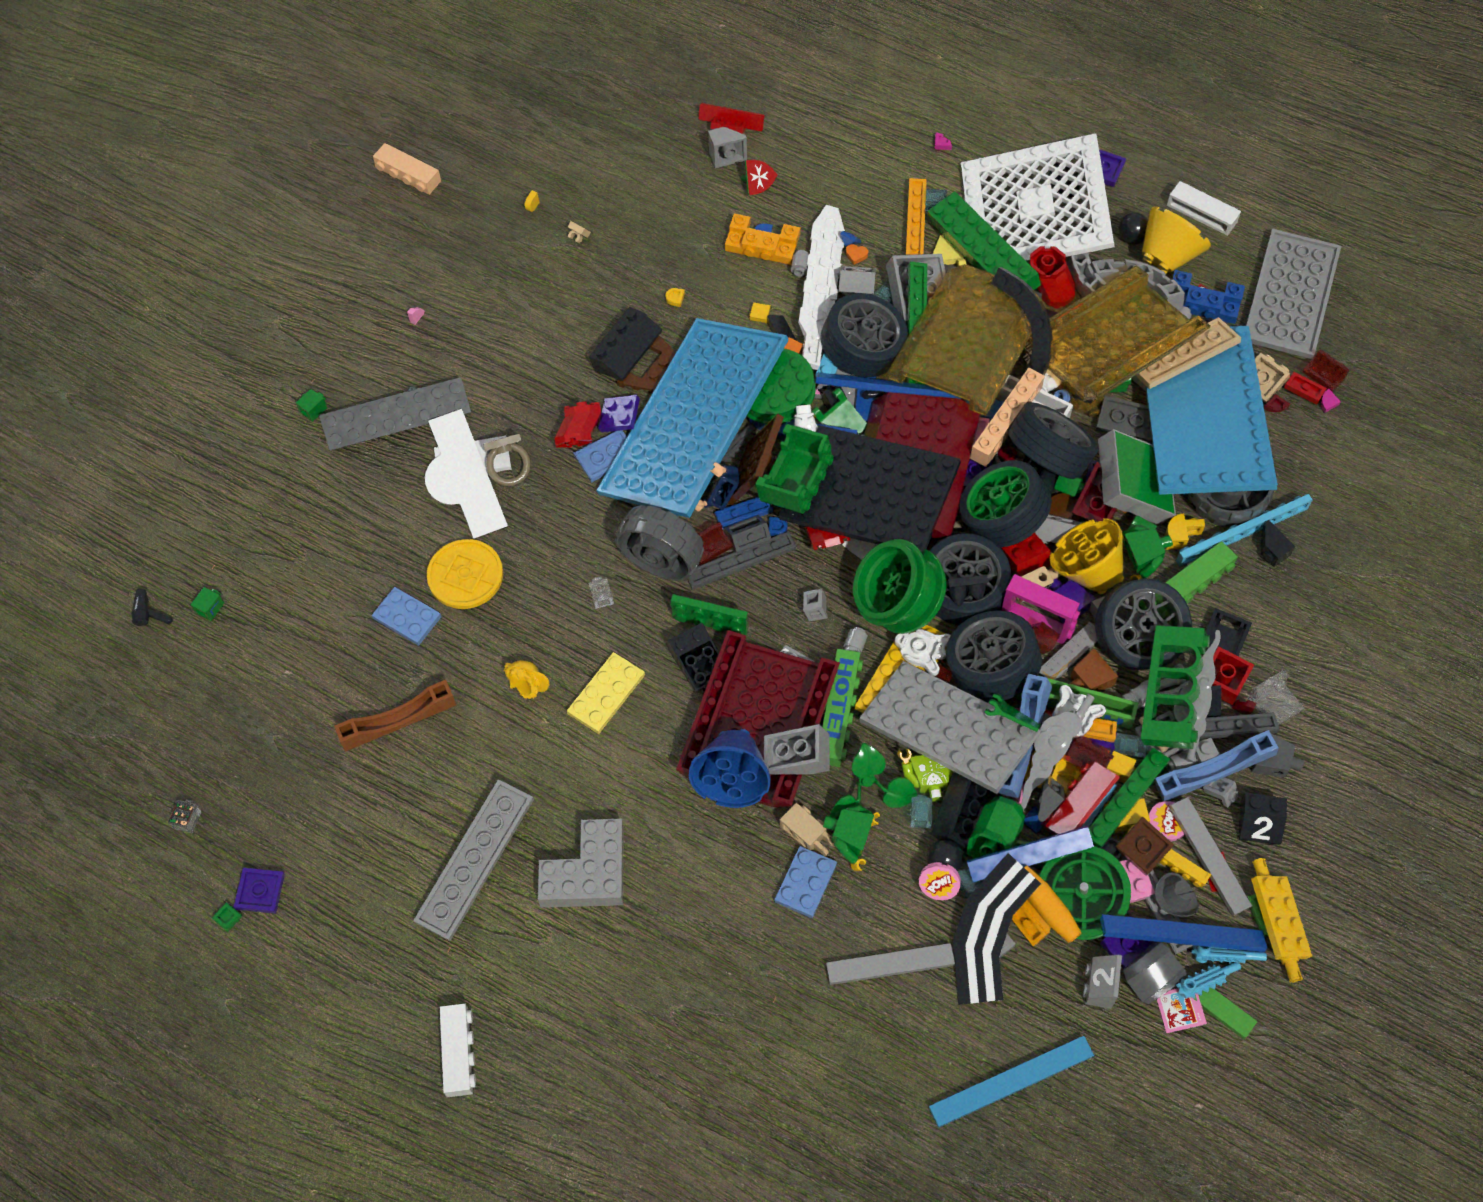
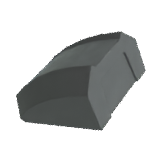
[1123,942,1187,1004]

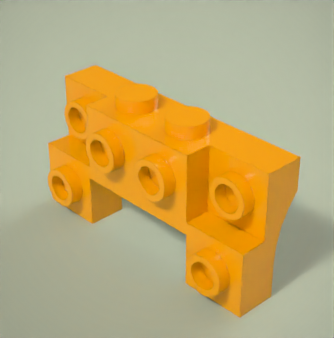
[725,213,801,265]

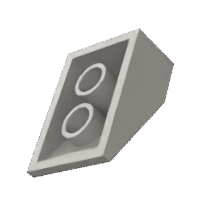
[764,724,830,774]

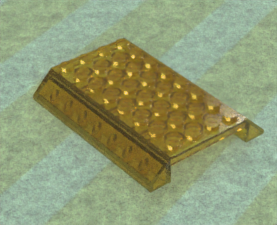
[885,264,1047,416]
[1025,265,1211,401]

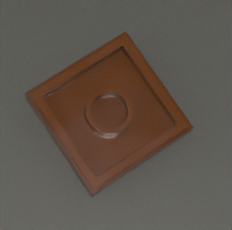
[1115,817,1174,876]

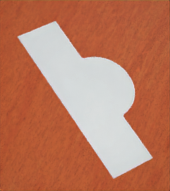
[425,409,508,538]

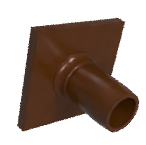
[728,413,784,505]

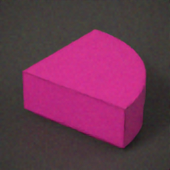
[935,133,952,150]
[1321,389,1341,413]

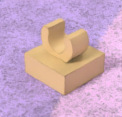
[568,221,591,243]

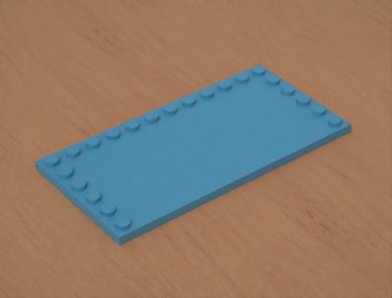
[596,318,789,518]
[1139,326,1278,495]

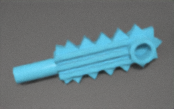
[1191,945,1267,964]
[1176,962,1241,999]

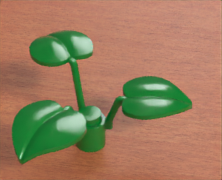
[830,743,917,819]

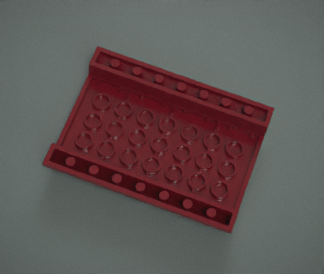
[864,392,981,539]
[676,630,840,807]

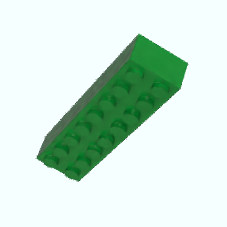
[927,191,1041,306]

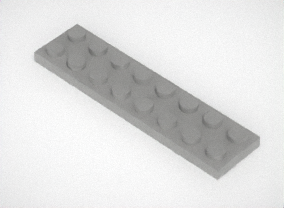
[413,779,534,941]

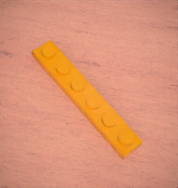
[906,178,926,255]

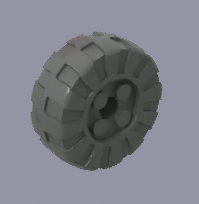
[1187,490,1274,526]
[615,505,704,581]

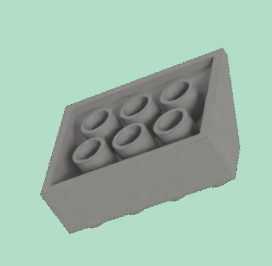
[886,254,954,326]

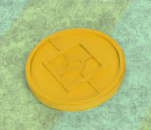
[427,539,503,609]

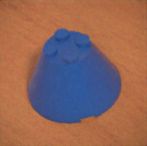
[689,729,771,808]

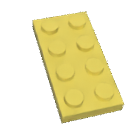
[567,652,645,734]

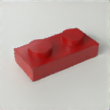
[1284,372,1327,405]

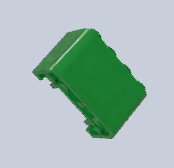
[755,424,834,514]

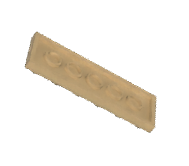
[1128,317,1241,389]

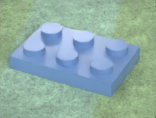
[371,587,442,646]
[775,846,837,919]

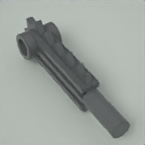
[720,423,755,466]

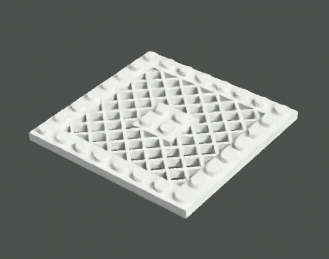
[961,133,1115,274]

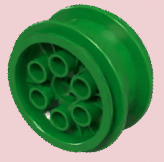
[853,539,946,634]

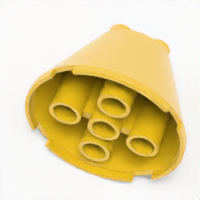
[1142,206,1211,274]
[1050,518,1124,594]

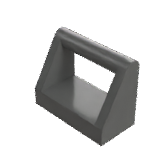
[724,515,771,552]
[1038,776,1064,821]

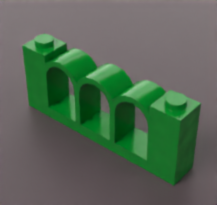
[1141,626,1210,749]

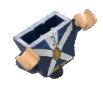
[695,462,739,512]

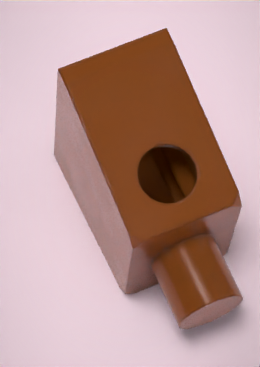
[1069,649,1118,692]

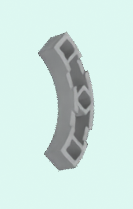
[1068,221,1111,306]
[1091,259,1185,313]

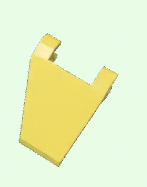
[933,235,966,270]

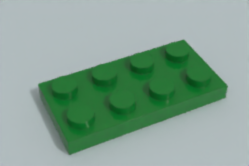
[671,594,749,636]

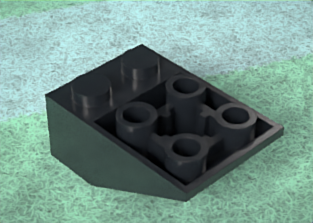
[666,623,719,692]

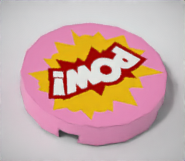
[1149,801,1185,842]
[919,862,961,900]

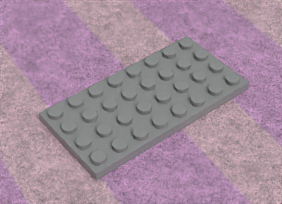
[1246,229,1341,360]
[860,661,1040,794]

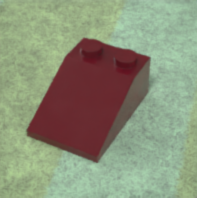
[1072,462,1118,522]

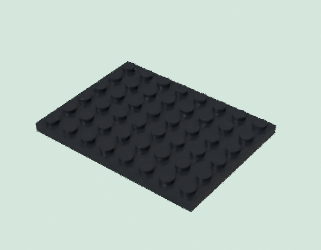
[779,425,961,556]

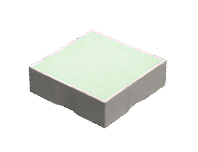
[1098,429,1176,525]

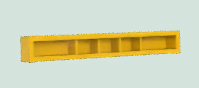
[1125,824,1211,888]

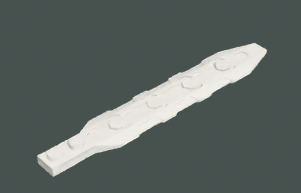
[798,205,845,370]

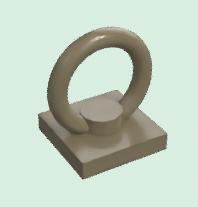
[483,434,531,486]

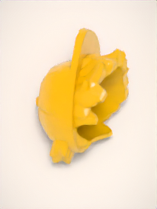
[503,660,549,699]

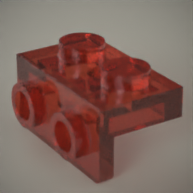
[1303,349,1350,392]
[697,522,733,565]
[1064,736,1114,769]

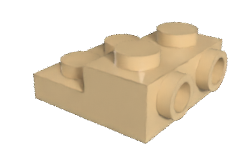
[1255,353,1290,403]

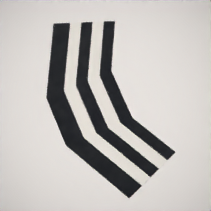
[953,853,1041,1005]

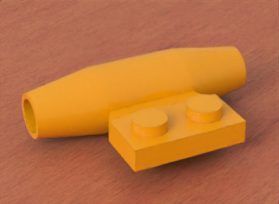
[1012,866,1082,946]

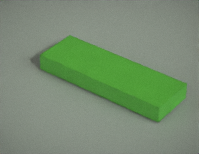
[1194,987,1258,1040]

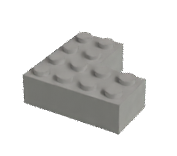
[538,819,624,908]

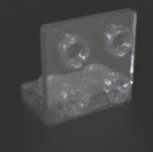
[1248,670,1304,726]

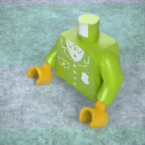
[897,748,954,801]

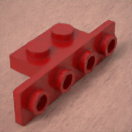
[699,103,765,134]

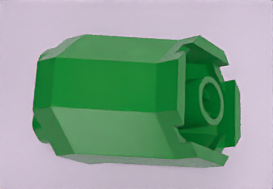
[966,796,1025,859]

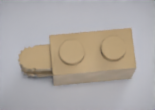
[780,803,835,856]

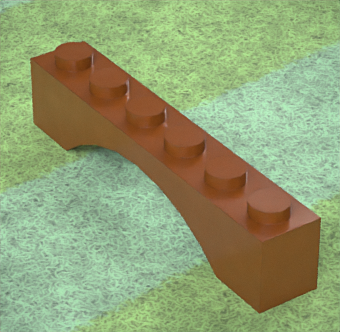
[334,680,457,752]

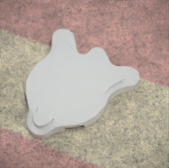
[895,629,951,676]
[1052,685,1106,737]

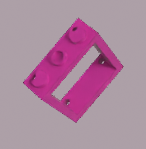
[1001,574,1080,645]

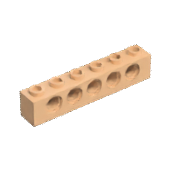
[970,368,1045,467]

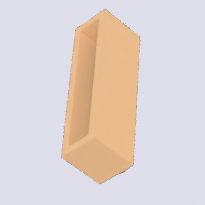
[373,143,441,195]

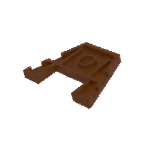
[617,336,676,394]

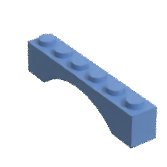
[998,674,1052,798]
[1155,730,1278,802]

